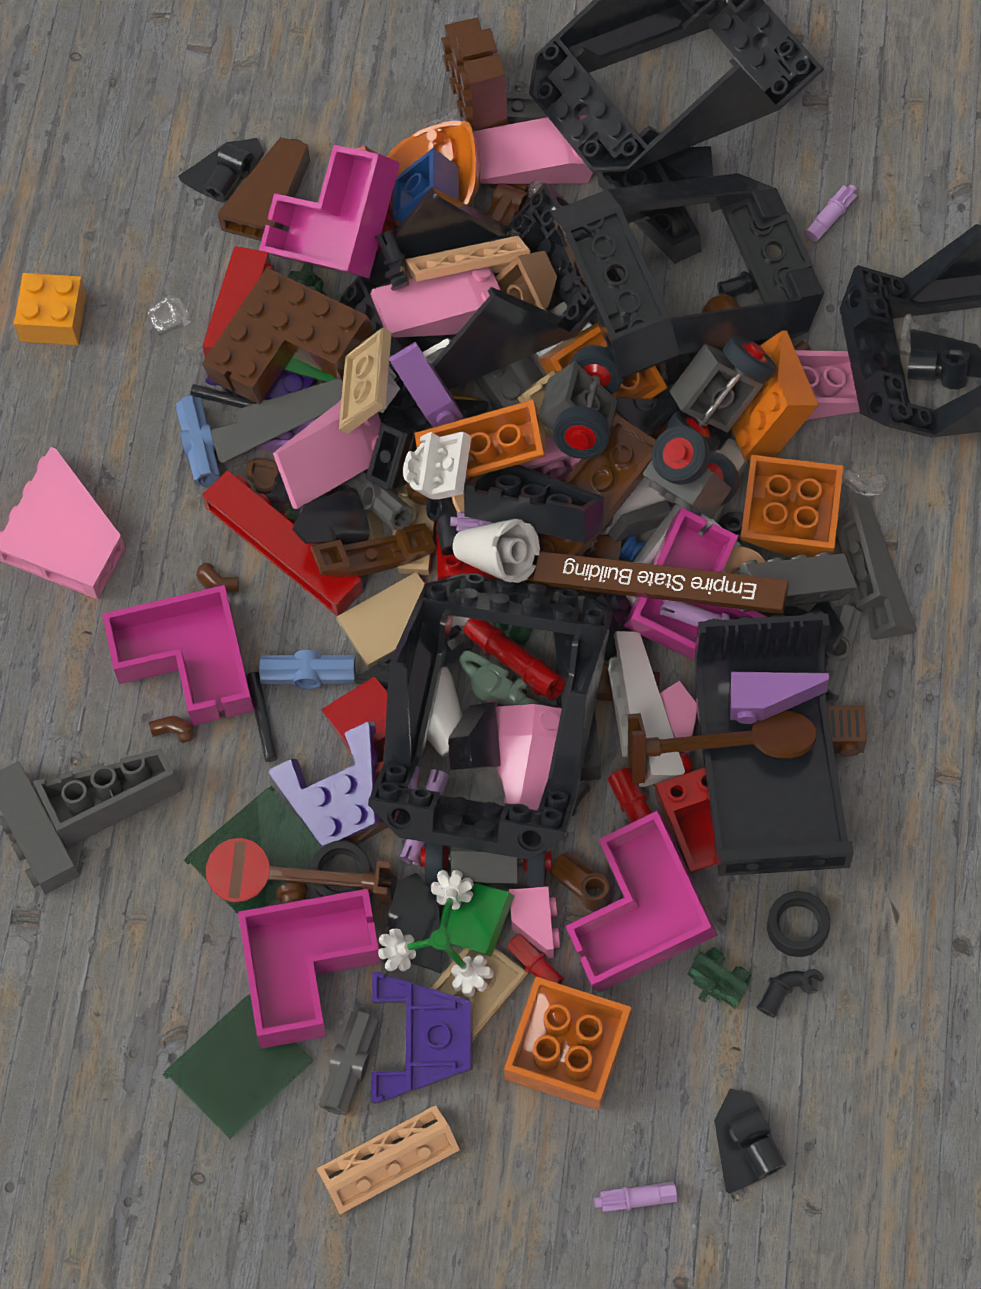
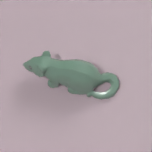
[459,651,545,707]

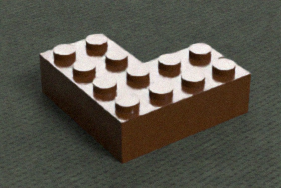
[441,17,508,131]
[202,268,374,405]

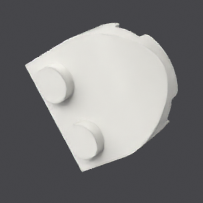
[403,432,471,499]

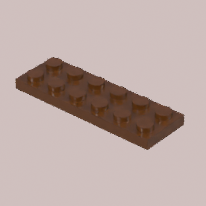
[526,415,656,588]

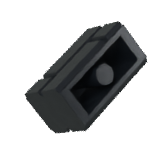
[366,417,423,490]

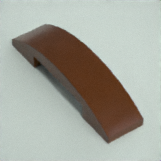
[311,523,436,577]

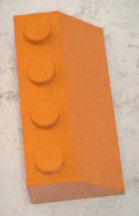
[414,400,548,479]

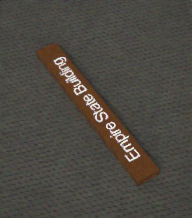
[533,552,789,614]

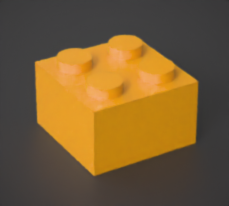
[14,273,87,346]

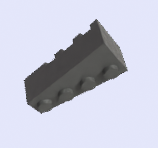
[33,749,182,848]

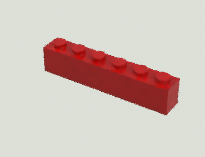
[202,470,363,616]

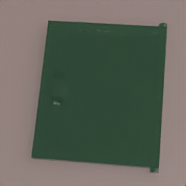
[184,786,322,914]
[162,994,313,1139]

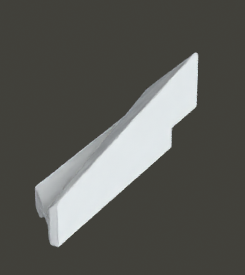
[608,631,685,787]

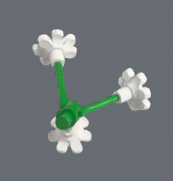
[378,870,494,997]

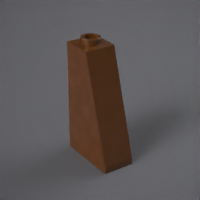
[218,137,310,241]

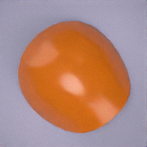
[386,121,481,226]

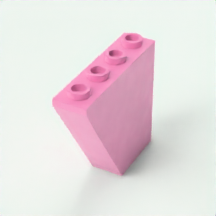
[0,447,125,600]

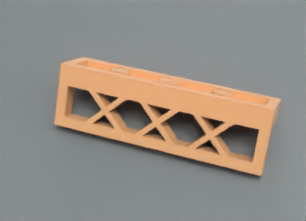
[405,236,530,282]
[317,1105,460,1214]

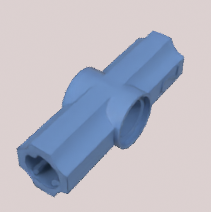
[175,395,220,487]
[259,650,356,689]

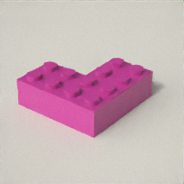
[259,145,400,279]
[624,508,767,661]
[102,585,254,726]
[565,811,718,992]
[238,889,381,1049]

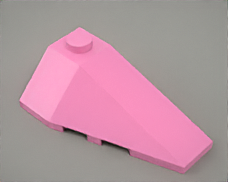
[496,704,562,810]

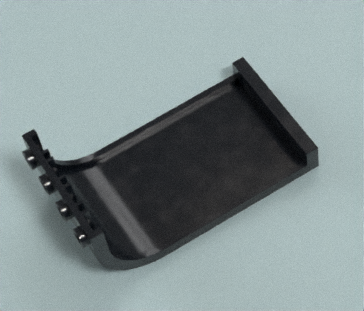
[695,613,854,876]

